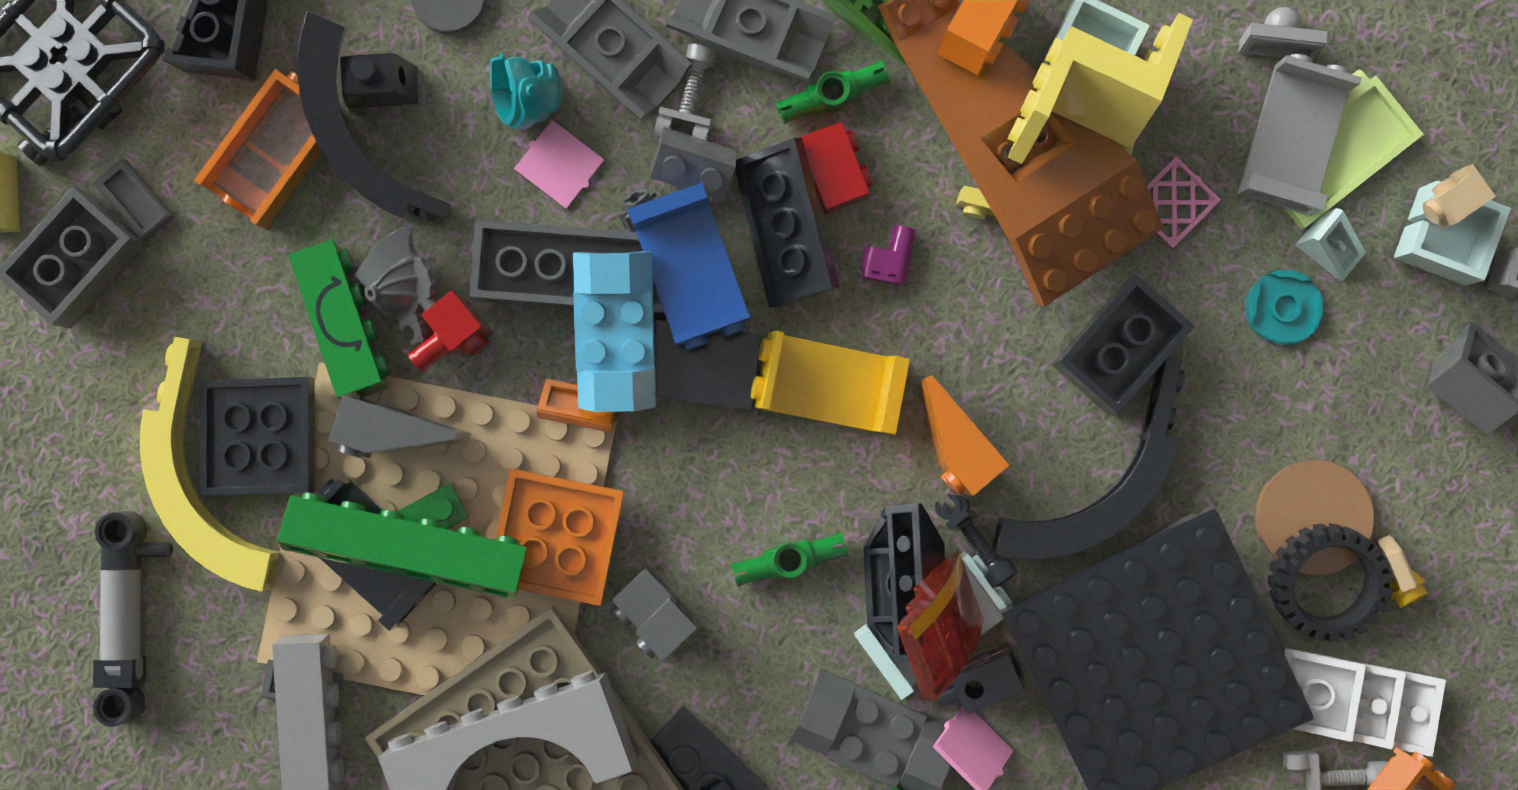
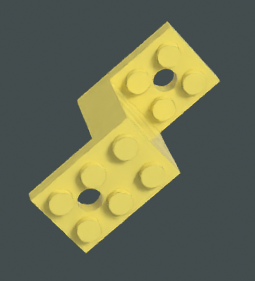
[1008,13,1193,164]

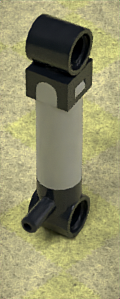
[93,511,173,727]

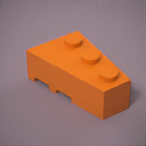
[937,0,1031,76]

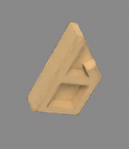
[1377,535,1417,592]

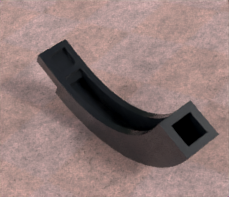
[297,12,450,223]

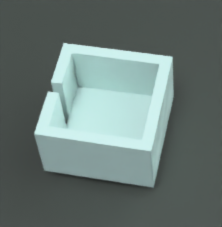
[1043,0,1150,65]
[1393,180,1511,286]

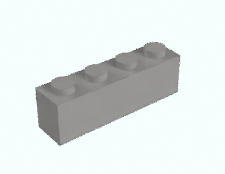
[272,634,344,790]

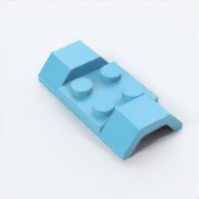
[573,251,657,412]

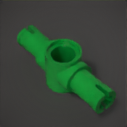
[775,60,890,125]
[731,532,849,587]

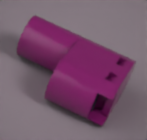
[860,225,916,286]

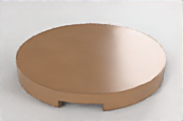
[1255,460,1374,575]

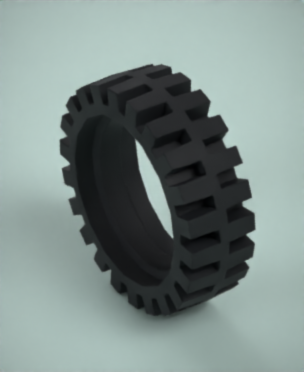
[1268,523,1393,642]

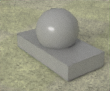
[1239,7,1327,61]

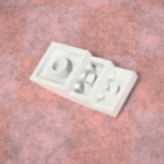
[1284,648,1446,757]

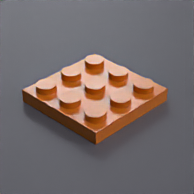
[495,468,625,606]

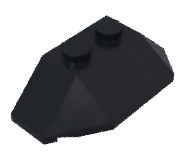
[863,503,949,663]

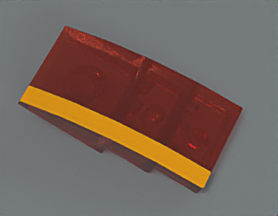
[897,552,984,700]

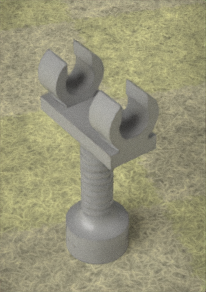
[653,44,717,141]
[1283,750,1388,790]

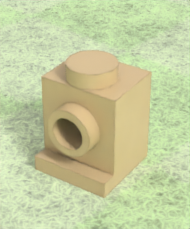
[1422,164,1496,229]

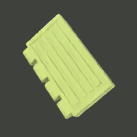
[1284,70,1424,229]

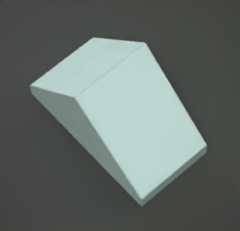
[1296,208,1366,282]

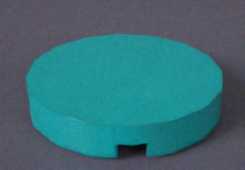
[1245,270,1324,345]

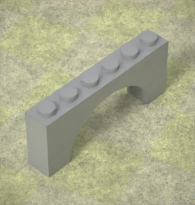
[378,671,638,790]

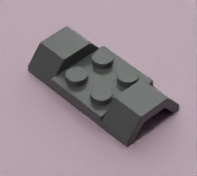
[528,0,692,121]
[666,0,836,82]
[790,668,951,790]

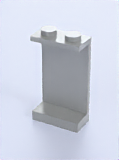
[1237,54,1362,216]

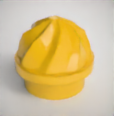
[1388,570,1429,608]

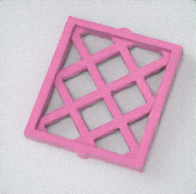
[1147,156,1221,249]

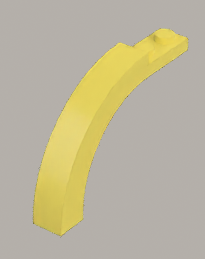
[140,336,280,592]

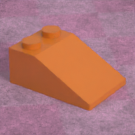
[918,375,1009,496]

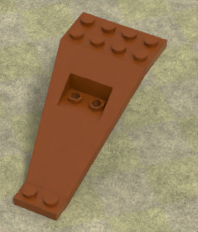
[878,0,1164,306]

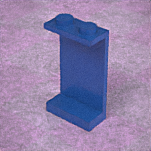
[627,183,751,350]

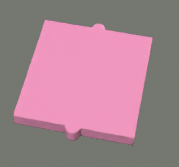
[514,120,605,209]
[933,706,1014,790]

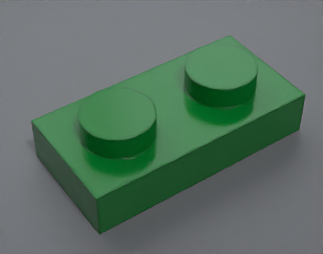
[396,483,469,529]

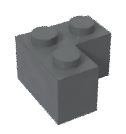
[612,566,700,662]

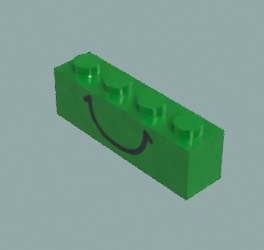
[288,239,391,400]

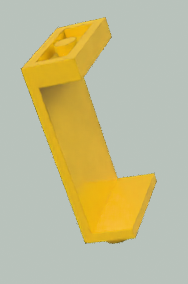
[751,331,910,435]

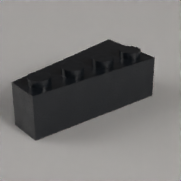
[163,0,268,81]

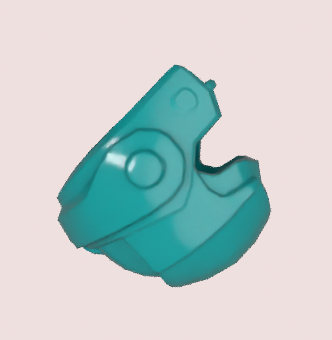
[490,53,563,131]

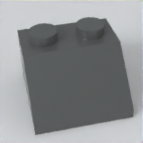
[1427,321,1518,435]

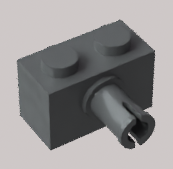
[650,127,736,201]

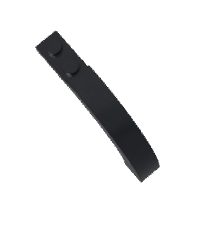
[991,357,1185,559]

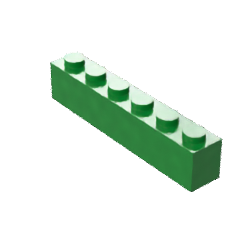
[277,493,527,600]

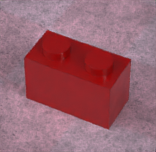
[799,122,873,214]

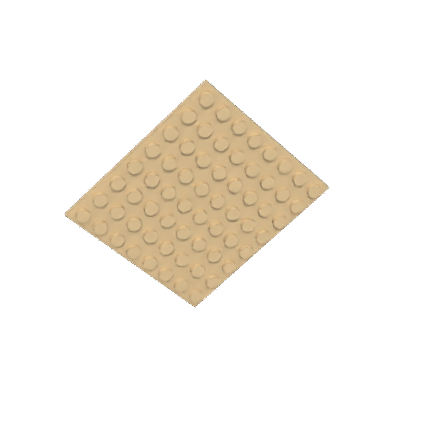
[257,363,617,695]

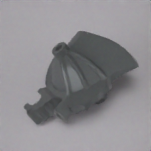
[355,226,437,346]

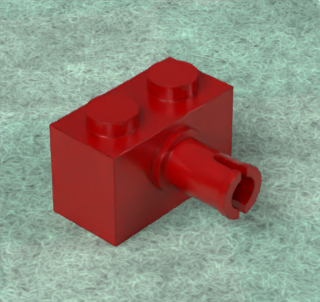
[407,290,494,373]

